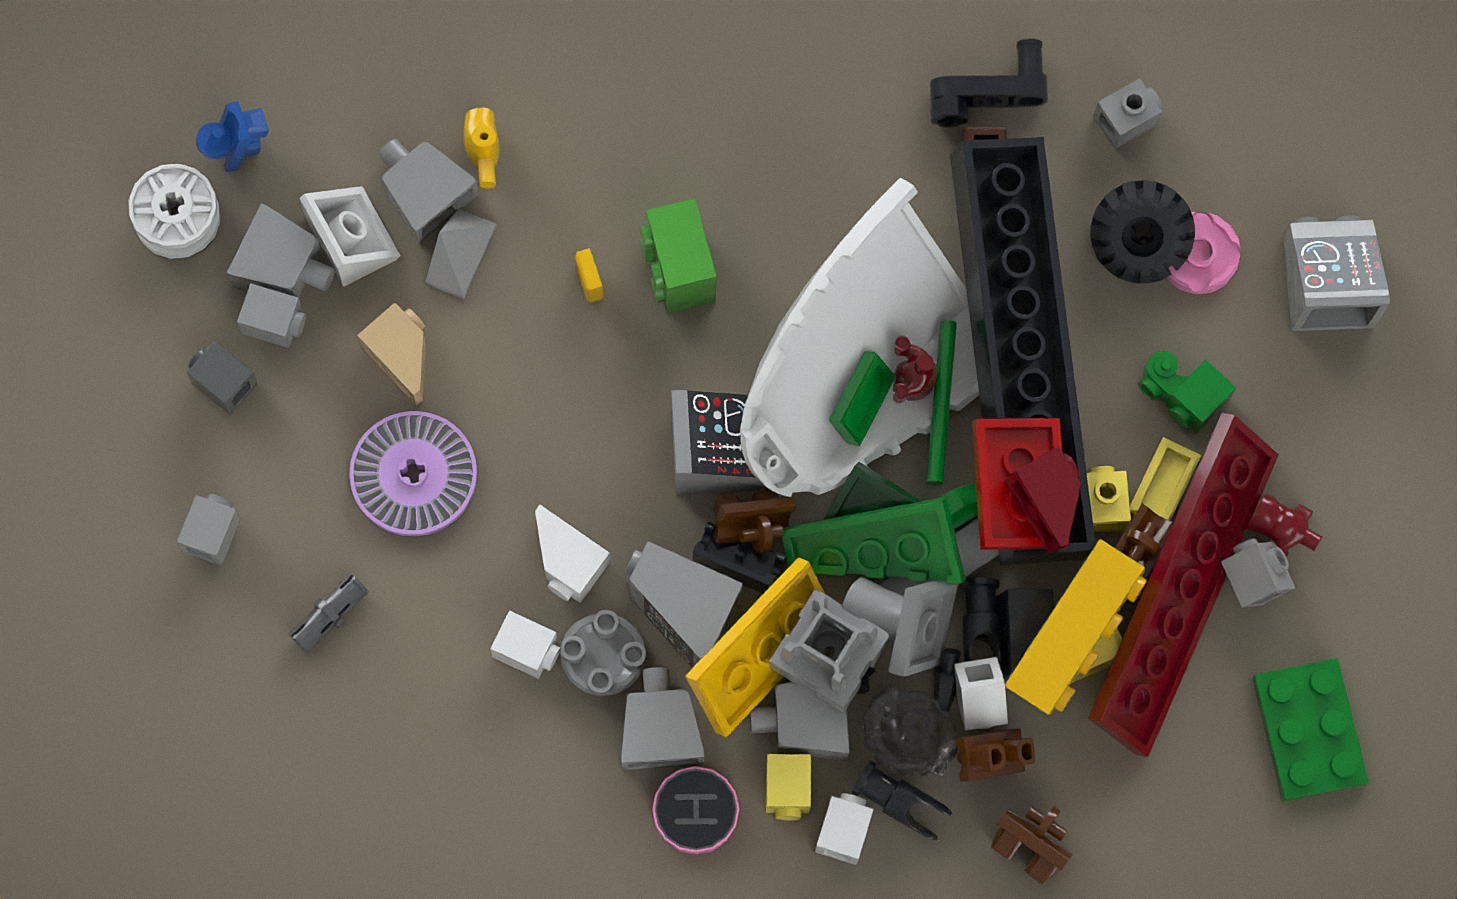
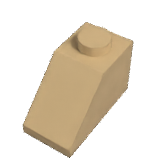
[357,303,426,407]

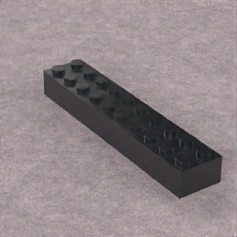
[950,137,1096,565]

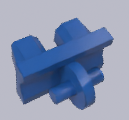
[195,101,269,172]

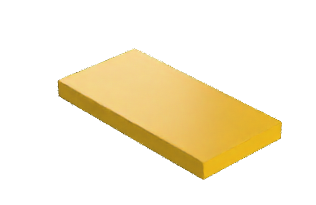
[685,557,825,738]

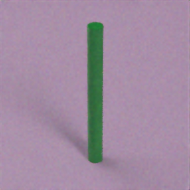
[926,320,957,486]

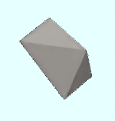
[425,209,497,299]

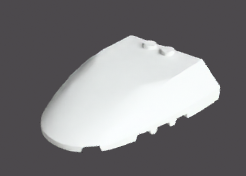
[740,178,979,497]

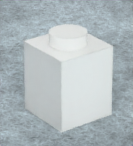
[490,610,560,679]
[954,657,1008,731]
[815,793,874,865]

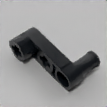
[930,38,1048,127]

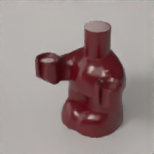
[893,336,937,403]
[1247,493,1323,557]

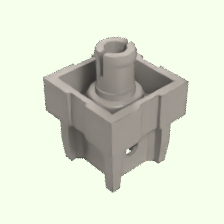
[769,589,890,713]

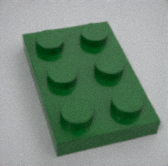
[1252,658,1369,802]

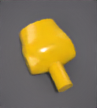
[463,108,500,189]

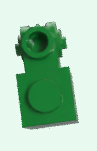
[1138,350,1237,433]

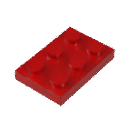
[972,418,1069,550]

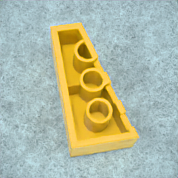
[1004,539,1147,715]

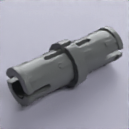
[289,573,369,653]

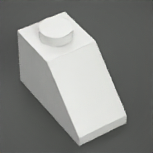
[535,505,610,603]

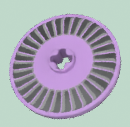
[349,411,477,536]

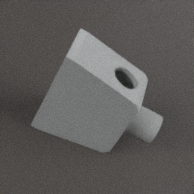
[379,139,479,244]
[227,203,335,298]
[621,667,704,770]
[750,682,849,760]

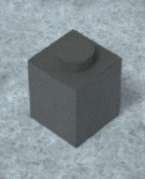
[187,341,258,415]

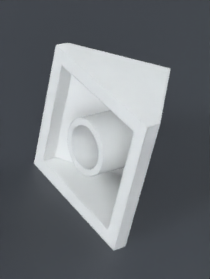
[300,186,401,287]

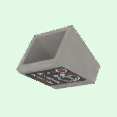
[1283,215,1390,331]
[671,390,767,495]
[625,541,743,668]

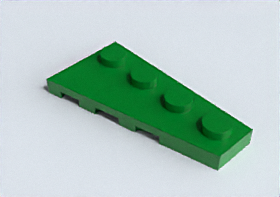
[782,497,966,584]

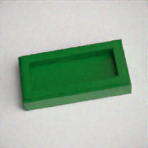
[828,351,896,446]

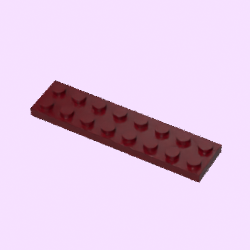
[1088,413,1279,758]

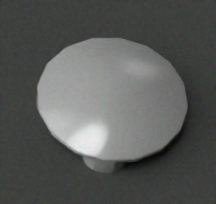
[560,610,646,696]

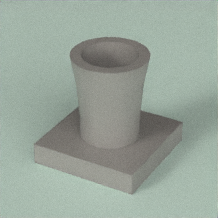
[843,577,958,677]

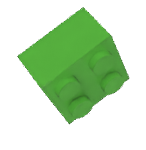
[640,198,717,314]

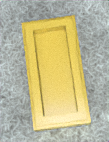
[1130,437,1201,521]

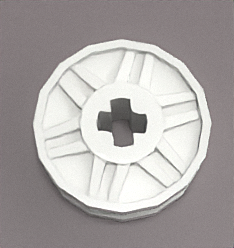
[128,164,221,259]

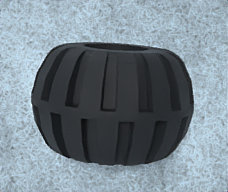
[1090,180,1195,284]

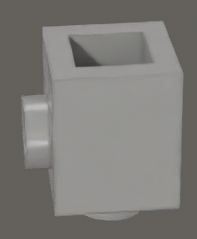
[1093,78,1162,149]
[237,283,306,348]
[177,494,241,566]
[1221,538,1295,608]

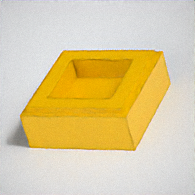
[574,248,603,303]

